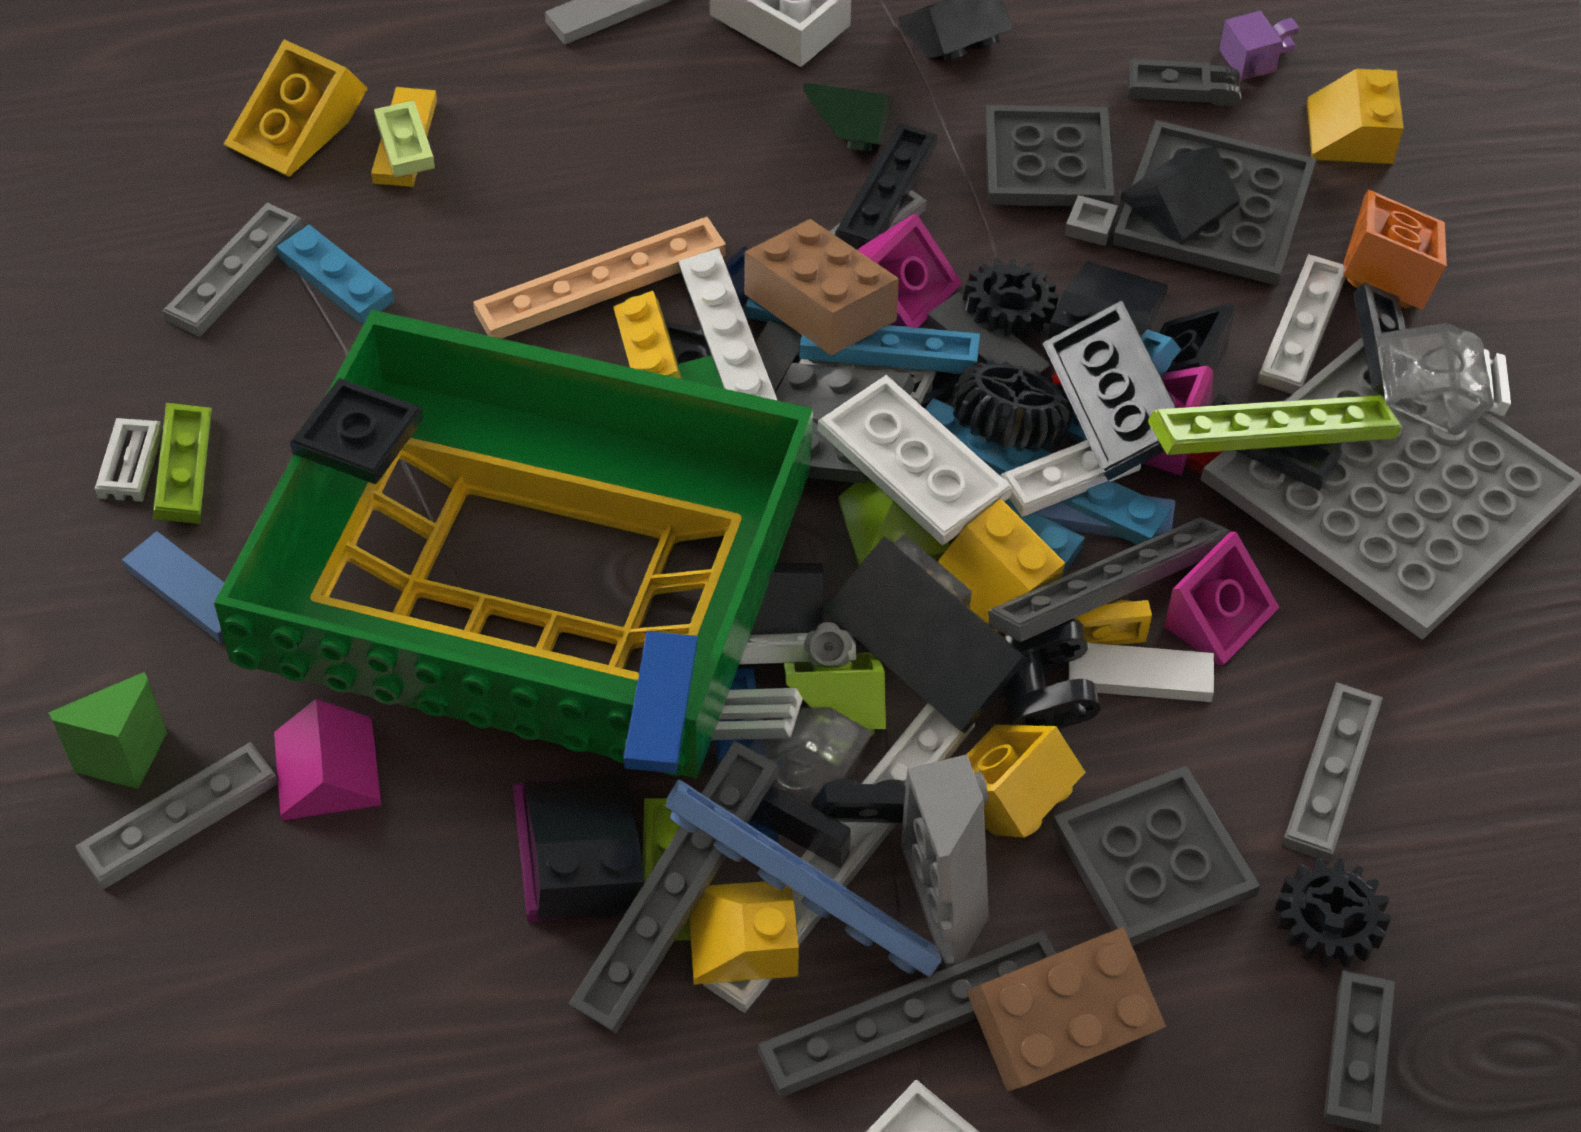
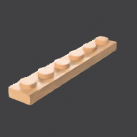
[473,217,726,339]

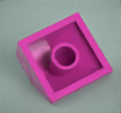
[858,214,962,328]

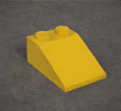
[223,39,368,177]

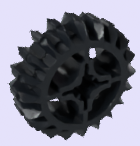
[952,361,1073,452]

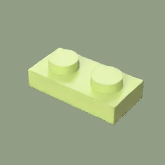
[374,101,435,177]

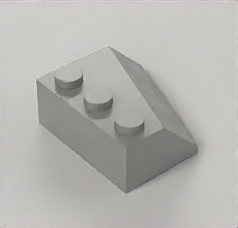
[901,755,989,970]

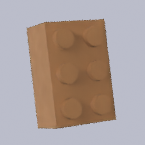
[744,219,899,356]
[966,926,1166,1091]

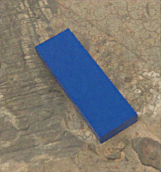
[624,631,698,774]

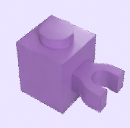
[1219,10,1299,81]

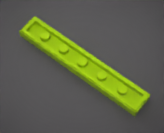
[1148,395,1402,455]

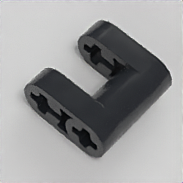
[1004,619,1101,729]

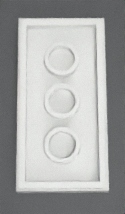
[817,375,1012,546]

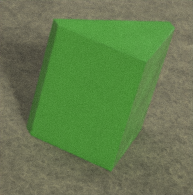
[49,672,167,789]

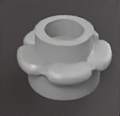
[804,622,852,667]

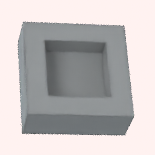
[1065,195,1118,246]

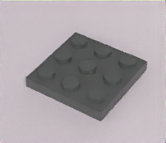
[985,105,1115,206]
[775,363,915,484]
[1052,765,1260,946]

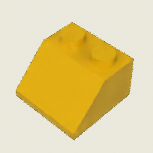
[1307,69,1403,164]
[929,498,1065,635]
[966,725,1086,838]

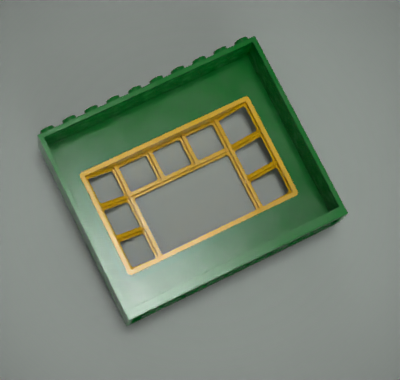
[214,310,813,778]

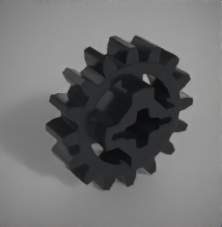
[963,258,1059,337]
[1275,858,1391,968]

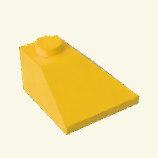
[689,881,799,984]

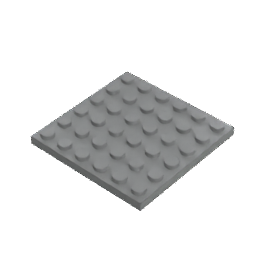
[1200,337,1581,640]

